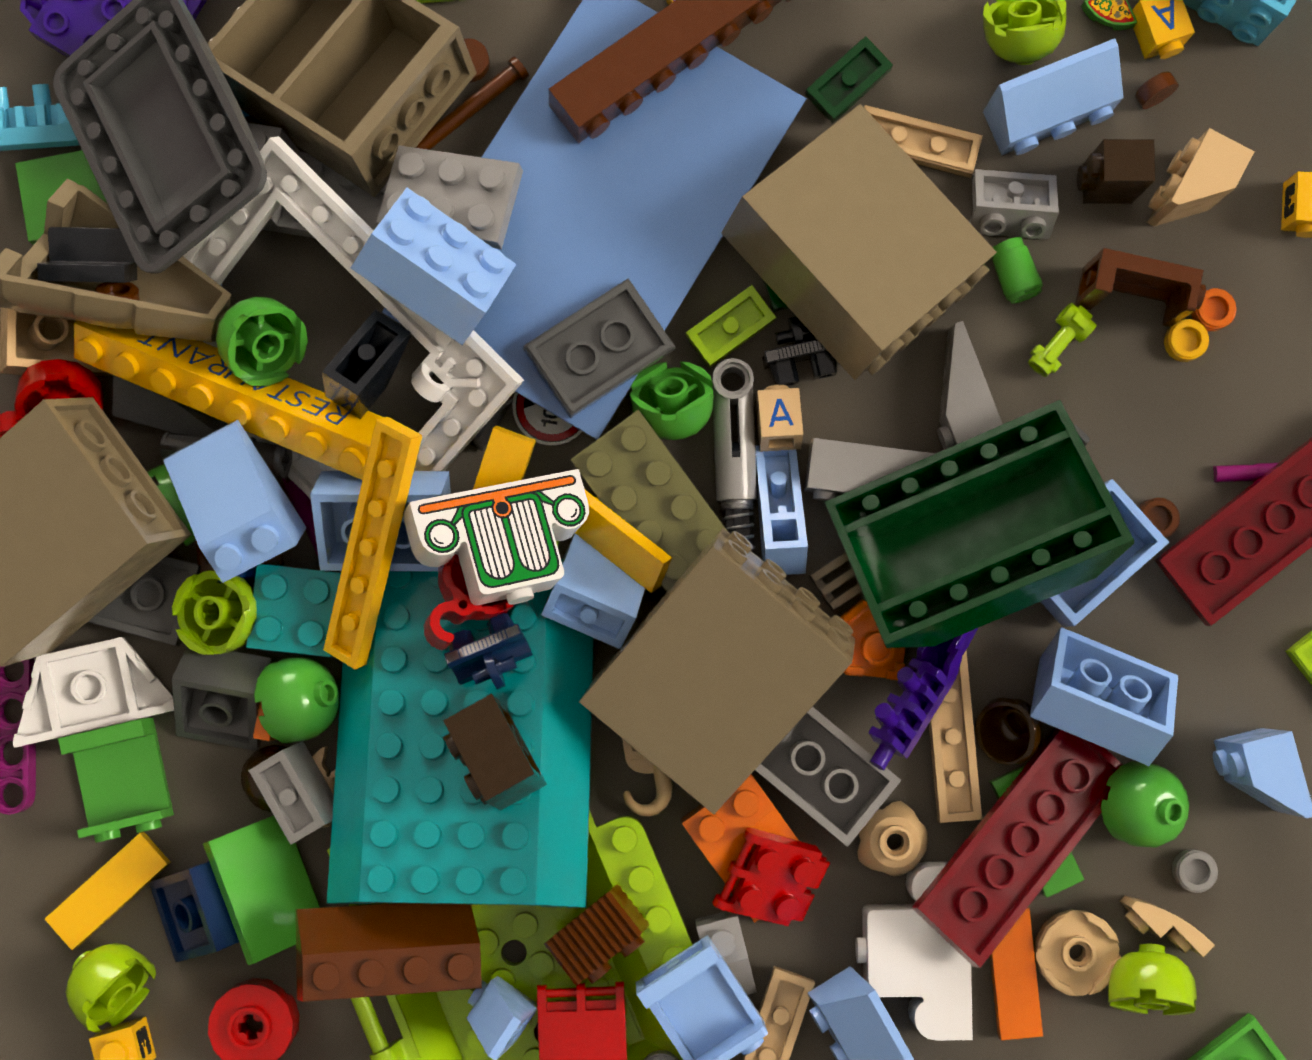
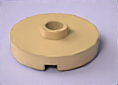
[1034,909,1121,996]

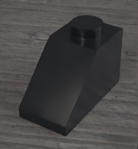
[322,310,411,419]

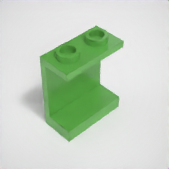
[58,717,174,843]

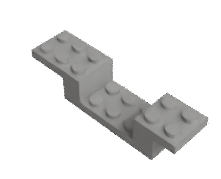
[247,123,523,249]

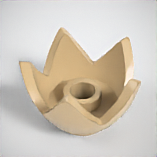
[857,801,929,876]

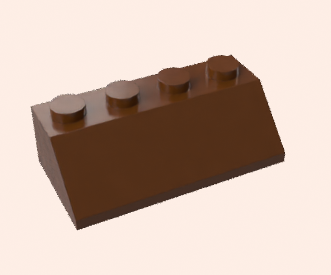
[295,903,482,1002]

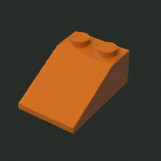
[681,774,799,923]

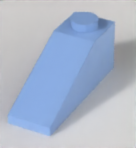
[755,446,808,575]
[466,976,537,1060]

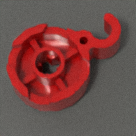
[0,359,104,438]
[424,554,515,650]
[208,978,300,1060]

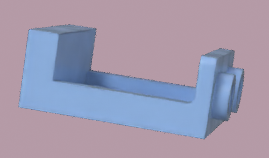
[541,533,645,649]
[635,935,768,1060]

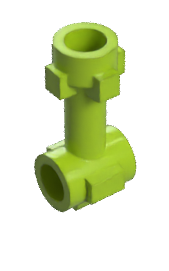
[1028,303,1097,377]

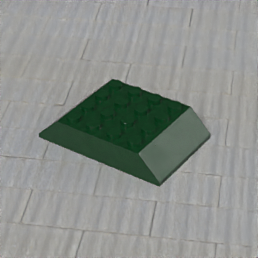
[825,400,1134,648]

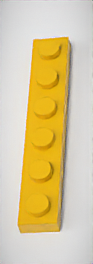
[323,417,422,670]

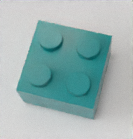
[246,564,341,657]

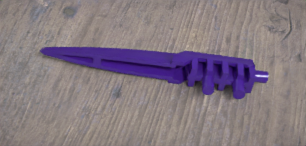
[868,628,978,771]

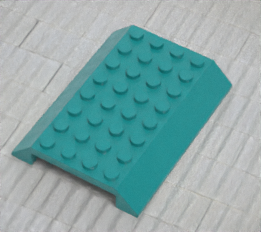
[327,559,594,908]

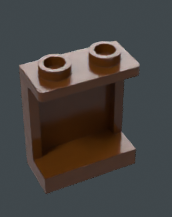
[1075,248,1206,327]

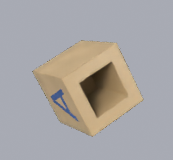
[756,385,803,452]

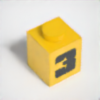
[1281,171,1312,238]
[89,1016,156,1060]

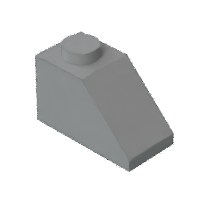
[695,911,757,995]

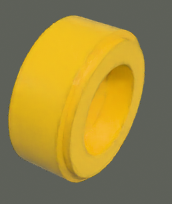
[1164,319,1209,362]

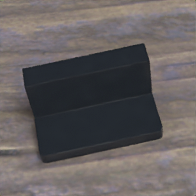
[37,227,137,283]

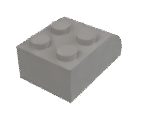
[755,706,902,847]

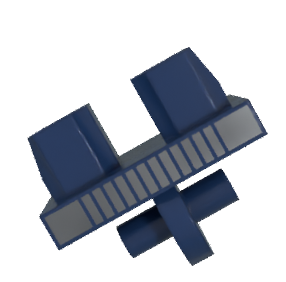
[444,613,533,690]

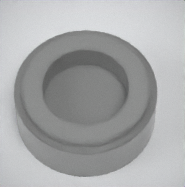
[1172,849,1218,893]

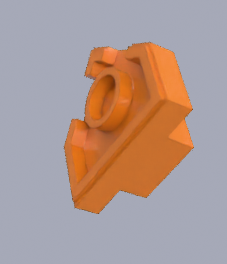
[840,599,906,680]

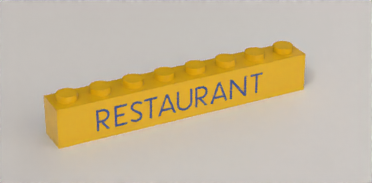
[74,321,385,480]

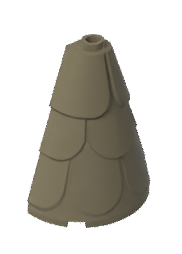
[0,179,232,342]

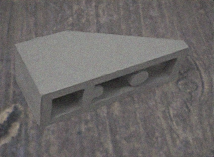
[937,321,1003,450]
[804,438,935,502]

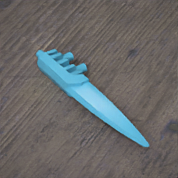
[0,84,250,151]

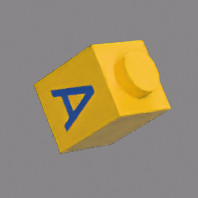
[1132,0,1195,59]

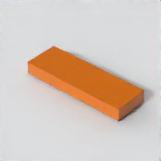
[990,907,1043,1040]

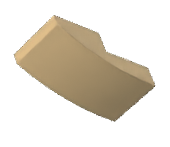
[1119,895,1215,957]

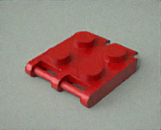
[712,827,830,926]
[537,981,628,1060]

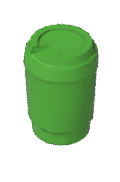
[992,237,1043,304]

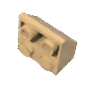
[1147,128,1255,226]

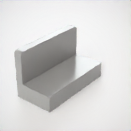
[248,742,334,845]

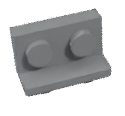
[970,169,1059,239]

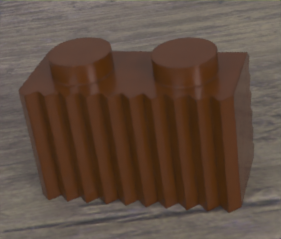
[544,884,649,986]

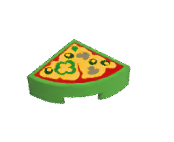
[1081,0,1137,30]

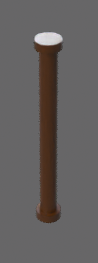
[416,56,529,150]

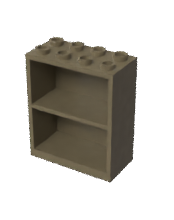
[207,0,477,197]
[721,104,997,380]
[0,397,192,667]
[579,528,856,814]

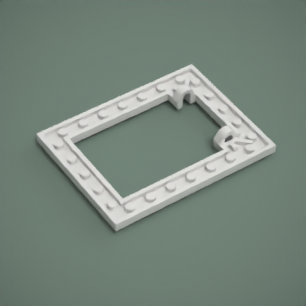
[183,136,524,499]

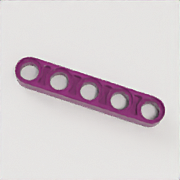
[0,657,36,815]

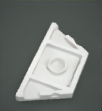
[12,637,174,748]

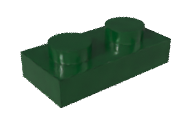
[805,36,893,124]

